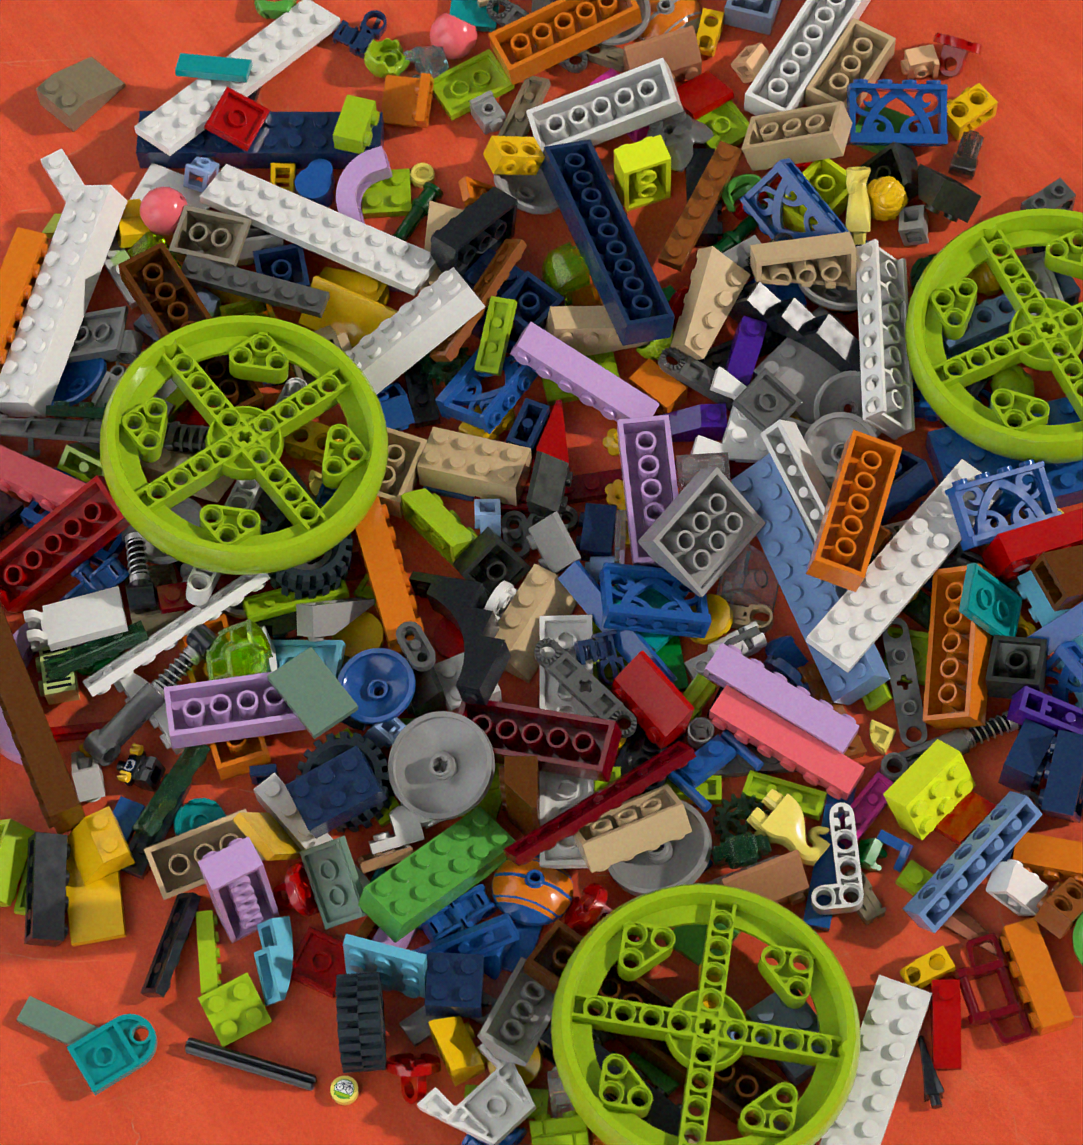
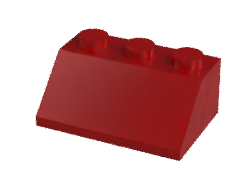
[610,650,695,749]

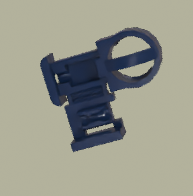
[333,10,387,59]
[573,630,625,686]

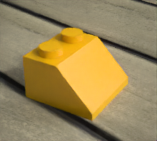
[67,806,135,886]
[428,1016,487,1086]

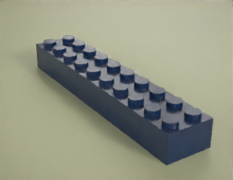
[136,111,385,169]
[541,139,675,346]

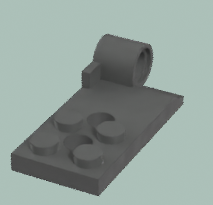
[67,306,144,364]

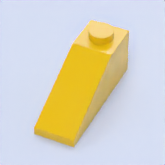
[319,267,390,306]

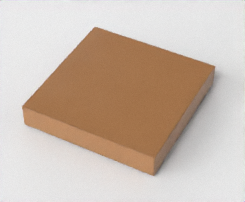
[357,844,414,873]

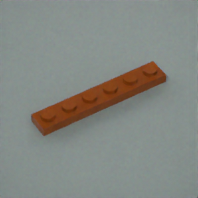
[658,141,743,272]
[429,239,527,362]

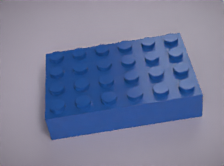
[925,397,1083,530]

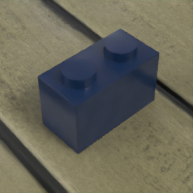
[506,398,550,458]
[576,503,617,561]

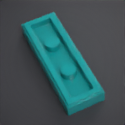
[175,53,252,83]

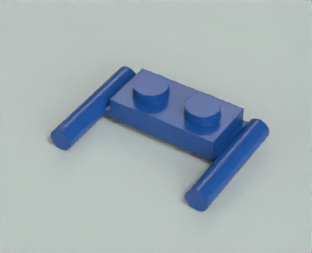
[668,730,764,812]

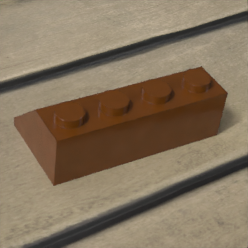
[499,756,540,836]

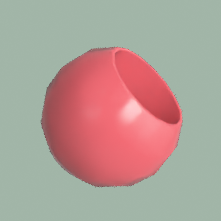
[430,13,477,60]
[140,187,188,236]

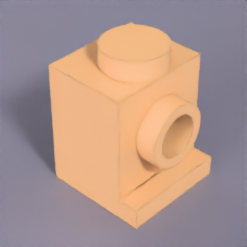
[730,43,770,83]
[901,44,940,79]

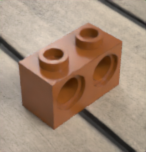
[1034,877,1083,939]

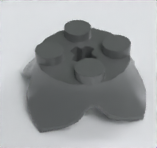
[647,110,714,172]

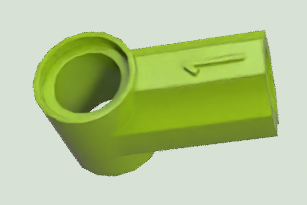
[683,673,718,729]

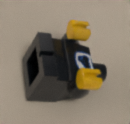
[117,743,166,792]

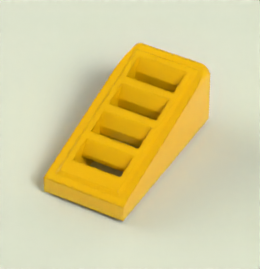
[270,163,296,193]

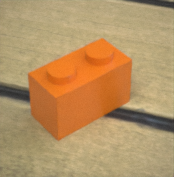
[629,358,687,415]

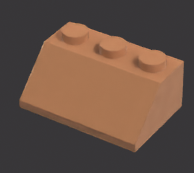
[624,25,702,83]
[721,850,809,906]

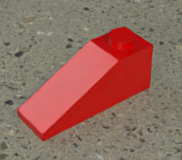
[532,400,570,471]
[929,979,961,1070]

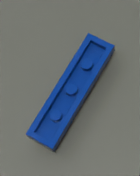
[412,913,519,965]

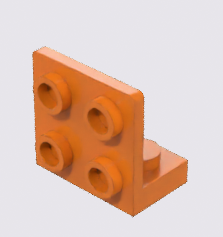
[381,73,434,128]

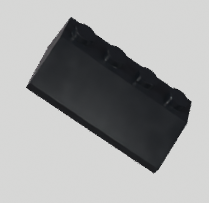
[431,186,518,277]

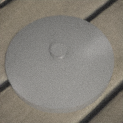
[388,711,495,820]
[608,801,712,897]

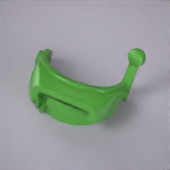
[254,0,297,19]
[722,174,774,212]

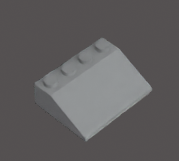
[753,306,858,425]
[638,467,765,597]

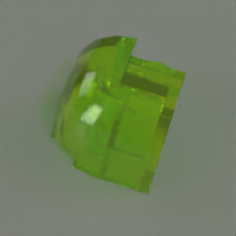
[541,242,590,306]
[206,620,273,681]

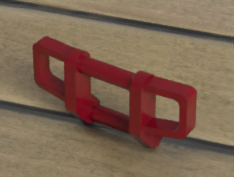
[952,933,1031,1046]

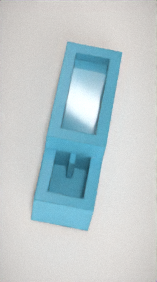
[254,916,293,1006]

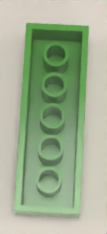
[358,806,516,943]

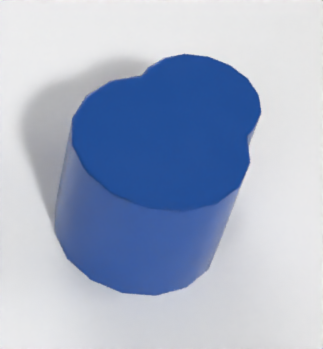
[295,159,335,208]

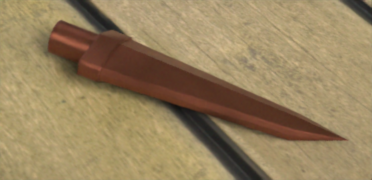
[942,906,1009,962]

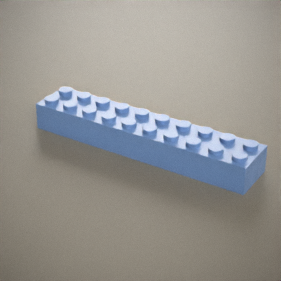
[731,453,891,705]

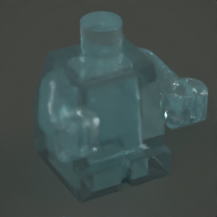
[403,45,449,79]

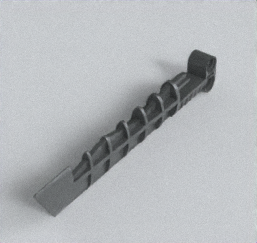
[0,414,234,457]

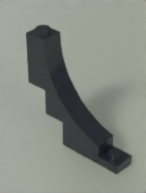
[728,281,861,372]
[409,571,511,706]

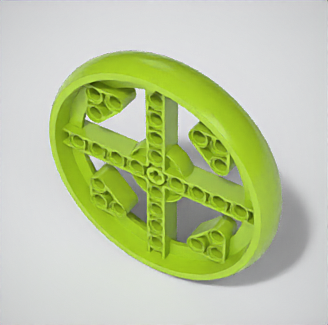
[905,208,1083,464]
[99,315,388,575]
[551,883,861,1145]

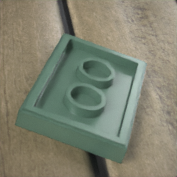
[267,647,359,739]
[299,836,367,929]

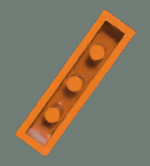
[1011,832,1083,886]
[999,917,1074,1036]

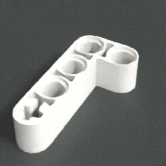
[811,803,864,915]

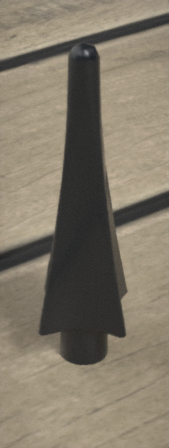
[918,1035,945,1109]

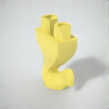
[846,167,871,245]
[747,789,831,866]

